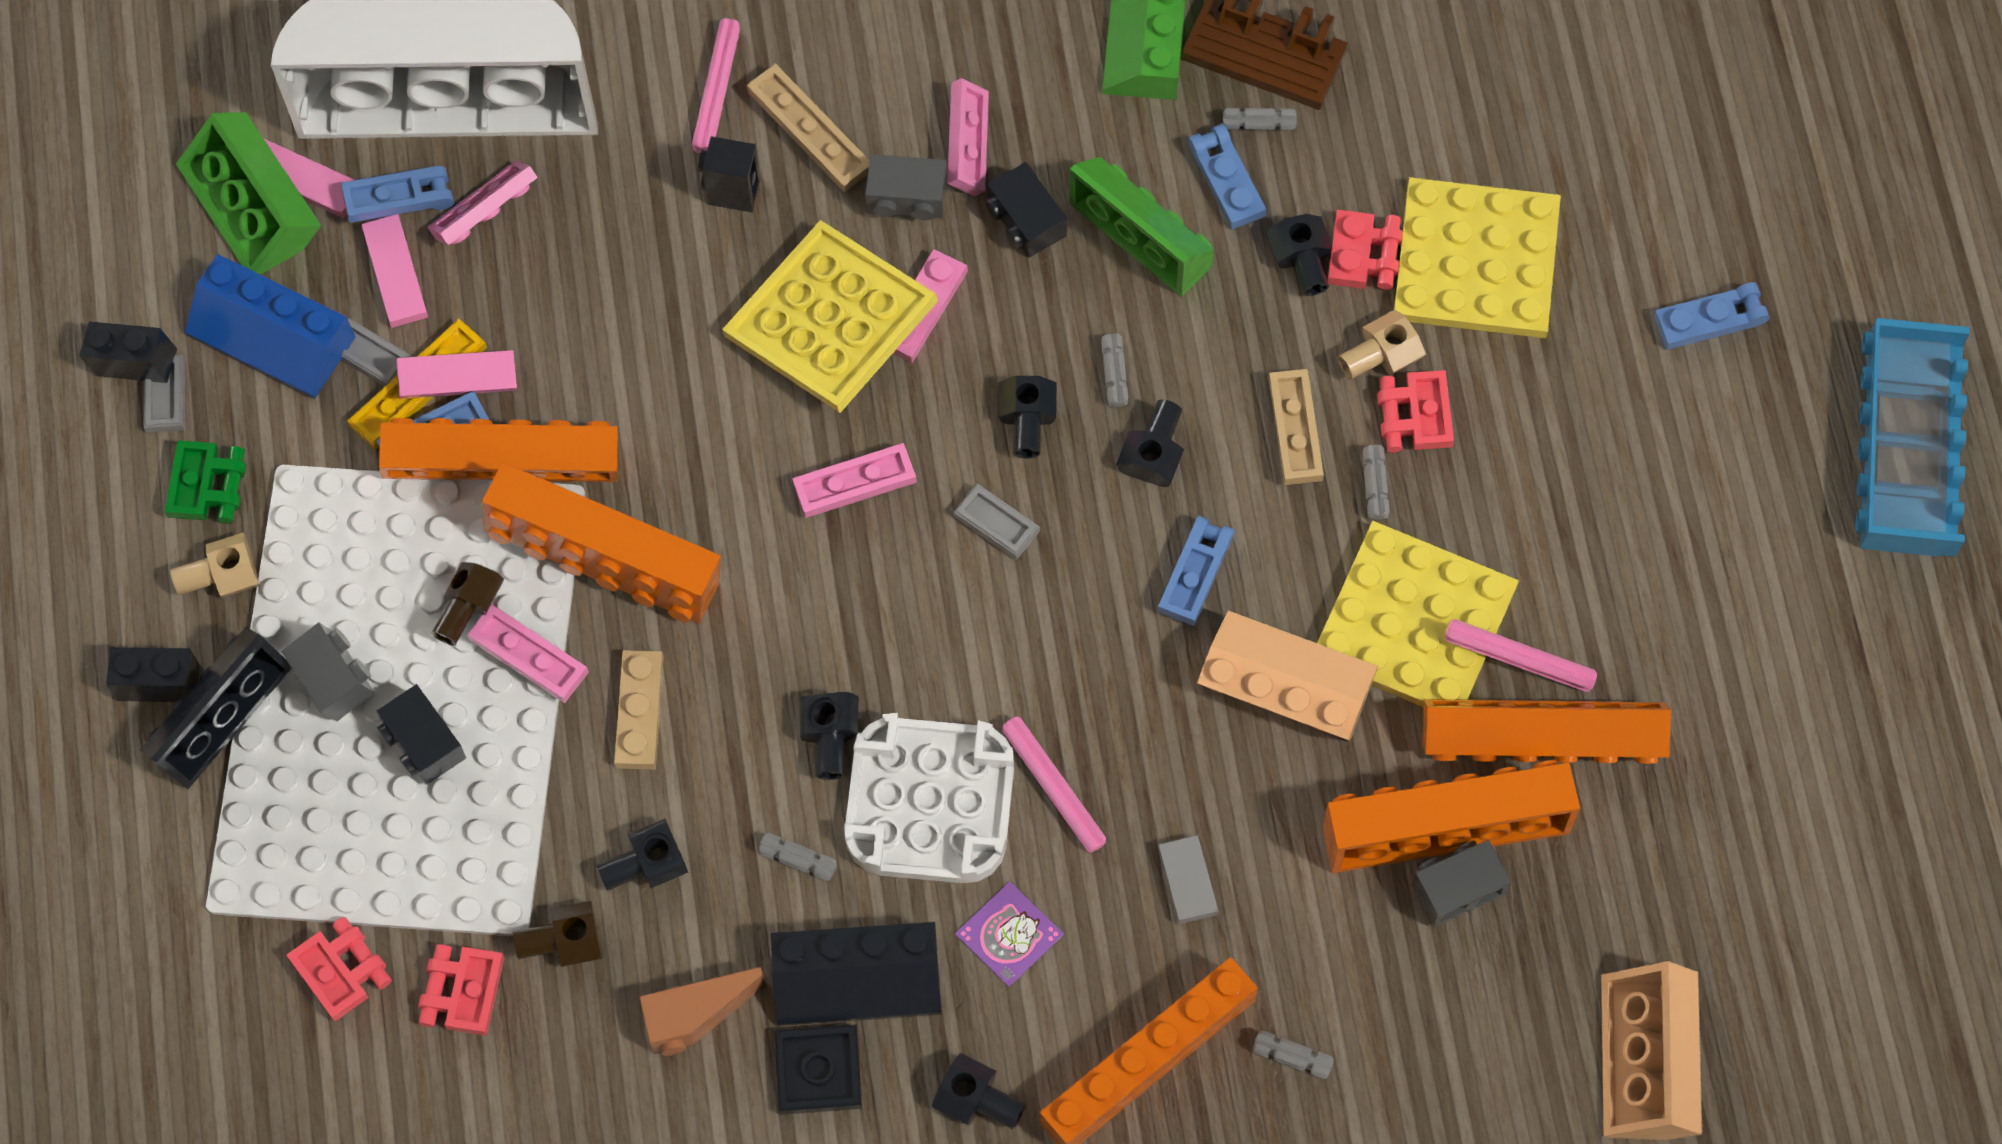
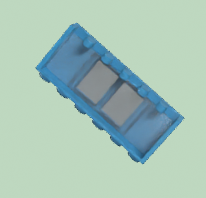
[1855,318,1970,557]

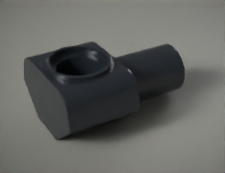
[1267,214,1333,296]
[998,376,1057,459]
[1116,399,1184,487]
[800,692,859,780]
[596,819,688,891]
[931,1053,1026,1130]

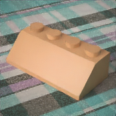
[1197,611,1378,741]
[1601,961,1702,1140]

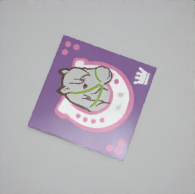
[955,882,1064,987]

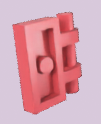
[1327,210,1403,290]
[1377,370,1454,453]
[287,917,392,1022]
[418,944,505,1036]

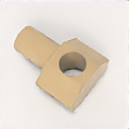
[1338,310,1426,380]
[170,533,260,598]

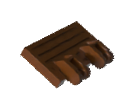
[1181,0,1348,110]

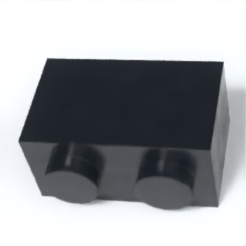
[698,136,761,213]
[985,162,1067,258]
[79,321,177,383]
[106,647,200,702]
[376,684,466,785]

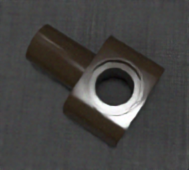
[431,562,504,646]
[513,901,602,967]

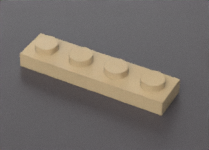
[747,63,870,193]

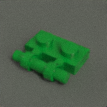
[164,440,246,524]

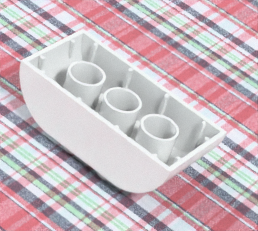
[271,0,598,139]

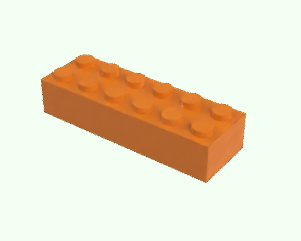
[482,462,721,624]
[1322,760,1580,874]

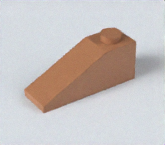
[640,967,765,1056]

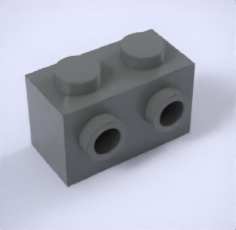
[866,154,947,220]
[281,622,375,722]
[1412,840,1511,927]

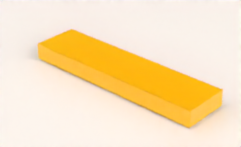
[347,319,487,450]

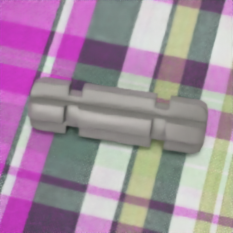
[1223,108,1297,130]
[1101,333,1129,408]
[1362,445,1390,520]
[759,833,837,881]
[1253,1030,1334,1079]

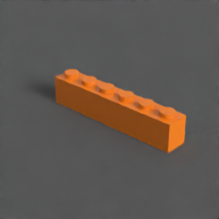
[379,418,619,482]
[1422,699,1671,764]
[1040,957,1258,1144]

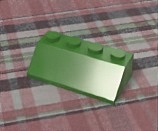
[1102,0,1186,100]
[176,112,322,275]
[1069,157,1214,297]

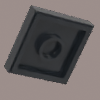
[775,1025,863,1115]

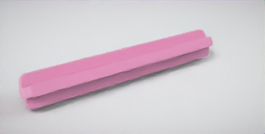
[692,18,740,153]
[1445,619,1597,692]
[1002,716,1106,853]

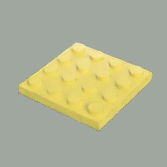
[1394,177,1561,338]
[722,220,938,413]
[1317,521,1519,707]

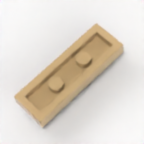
[1268,369,1324,485]
[614,650,664,770]

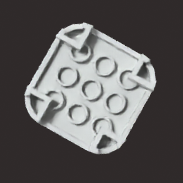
[844,713,1014,883]

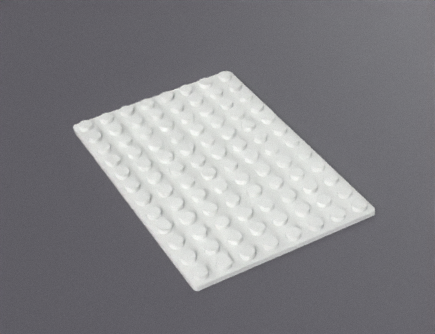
[206,465,585,936]

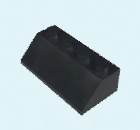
[140,627,292,789]
[770,922,942,1026]

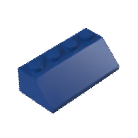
[185,254,356,399]

